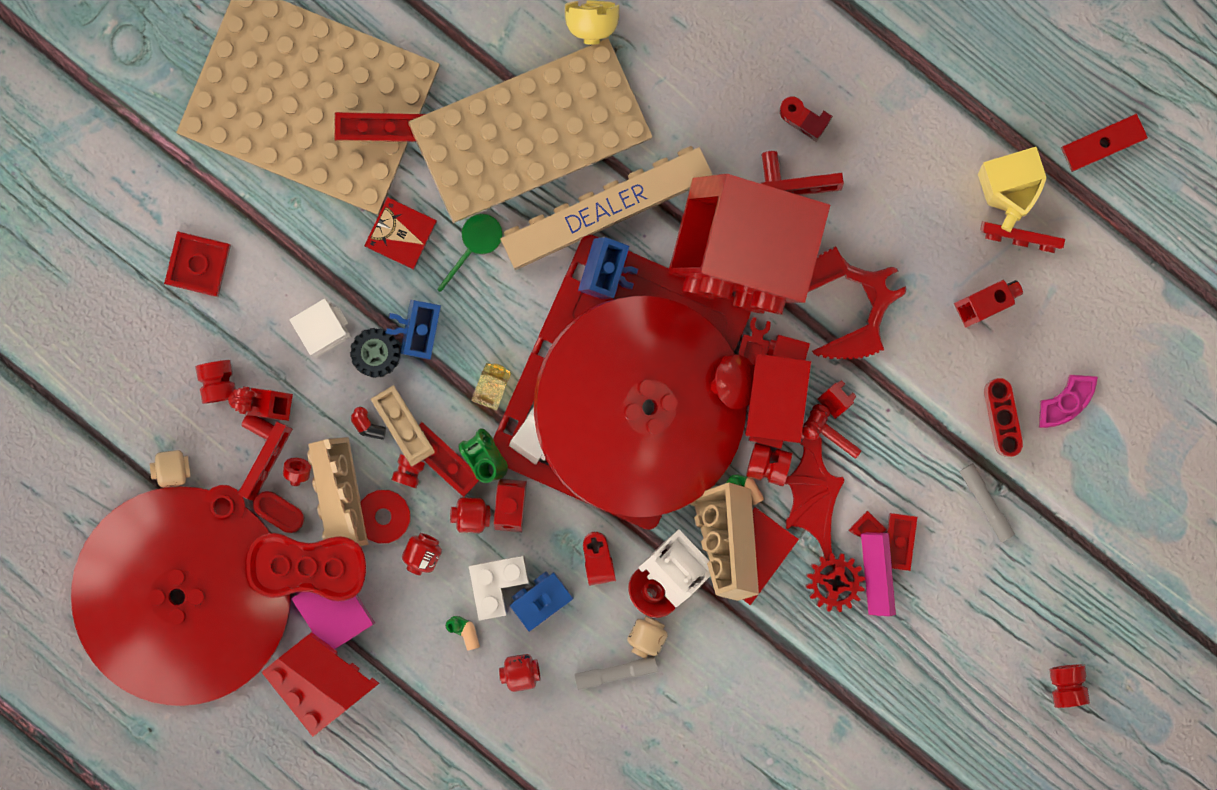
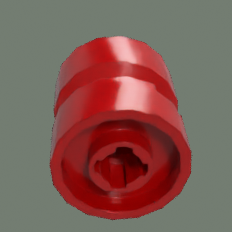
[195,360,236,404]
[746,443,793,487]
[1049,664,1090,708]

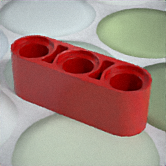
[984,378,1023,457]

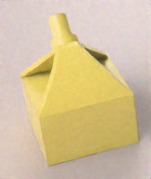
[978,147,1047,232]

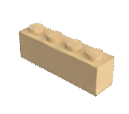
[307,437,368,546]
[690,483,759,601]

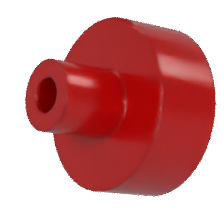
[283,457,311,486]

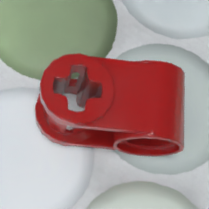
[583,532,616,586]

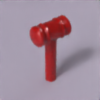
[802,404,862,459]

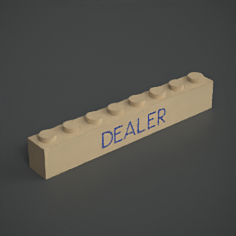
[501,146,712,270]

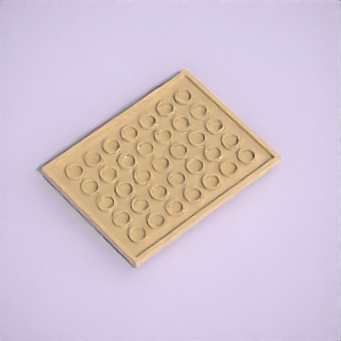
[176,0,440,216]

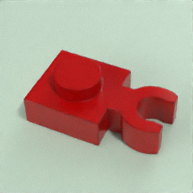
[738,317,771,366]

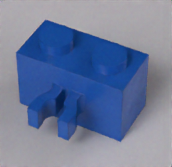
[578,237,638,299]
[385,300,441,359]
[509,571,574,632]

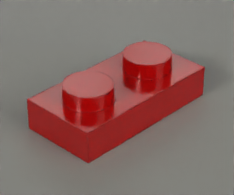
[887,513,918,571]

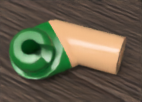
[726,474,764,505]
[445,616,480,651]

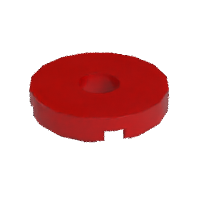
[360,490,411,544]

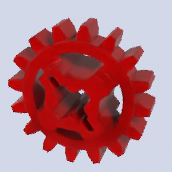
[805,552,866,612]

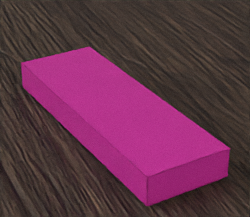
[861,532,896,616]

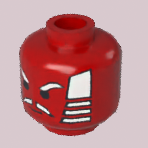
[402,533,442,576]

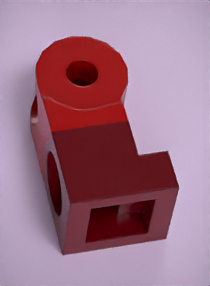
[780,96,833,142]

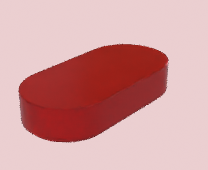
[253,491,305,533]

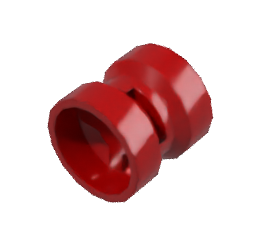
[391,454,426,489]

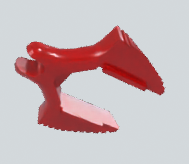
[808,246,907,359]

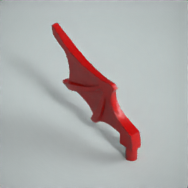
[785,435,845,566]

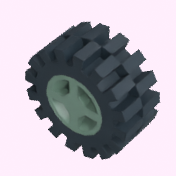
[350,328,401,378]

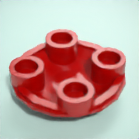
[711,355,754,409]

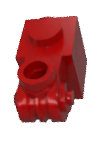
[228,386,293,421]

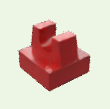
[817,380,856,419]

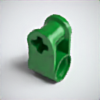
[458,428,508,483]

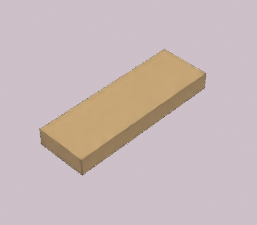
[371,385,435,467]

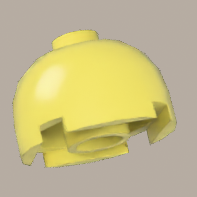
[565,0,619,45]

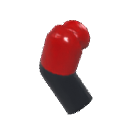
[351,407,386,440]

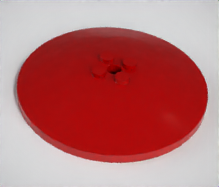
[534,296,746,517]
[71,486,291,706]

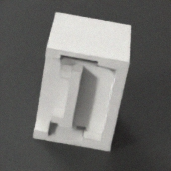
[289,299,351,358]
[638,529,710,607]

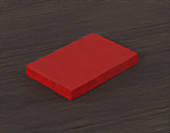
[745,354,811,443]
[742,507,799,606]

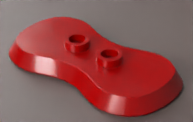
[246,533,366,601]

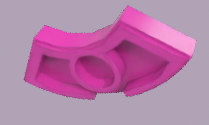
[1039,375,1098,428]

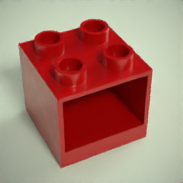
[668,174,831,315]

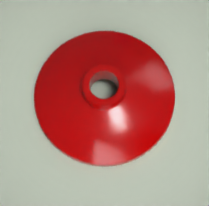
[628,569,676,618]

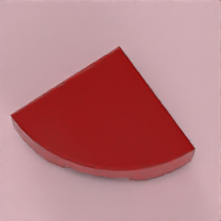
[848,511,887,537]

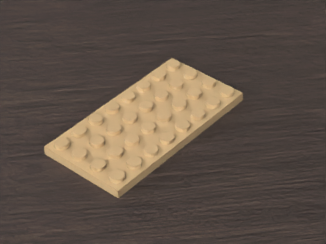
[408,38,652,223]

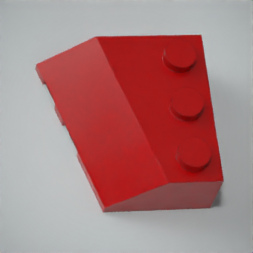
[261,632,380,737]

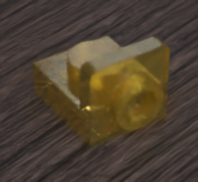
[472,363,512,410]

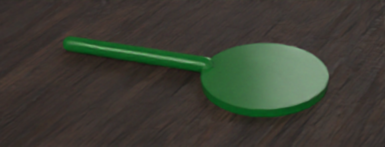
[437,214,502,292]

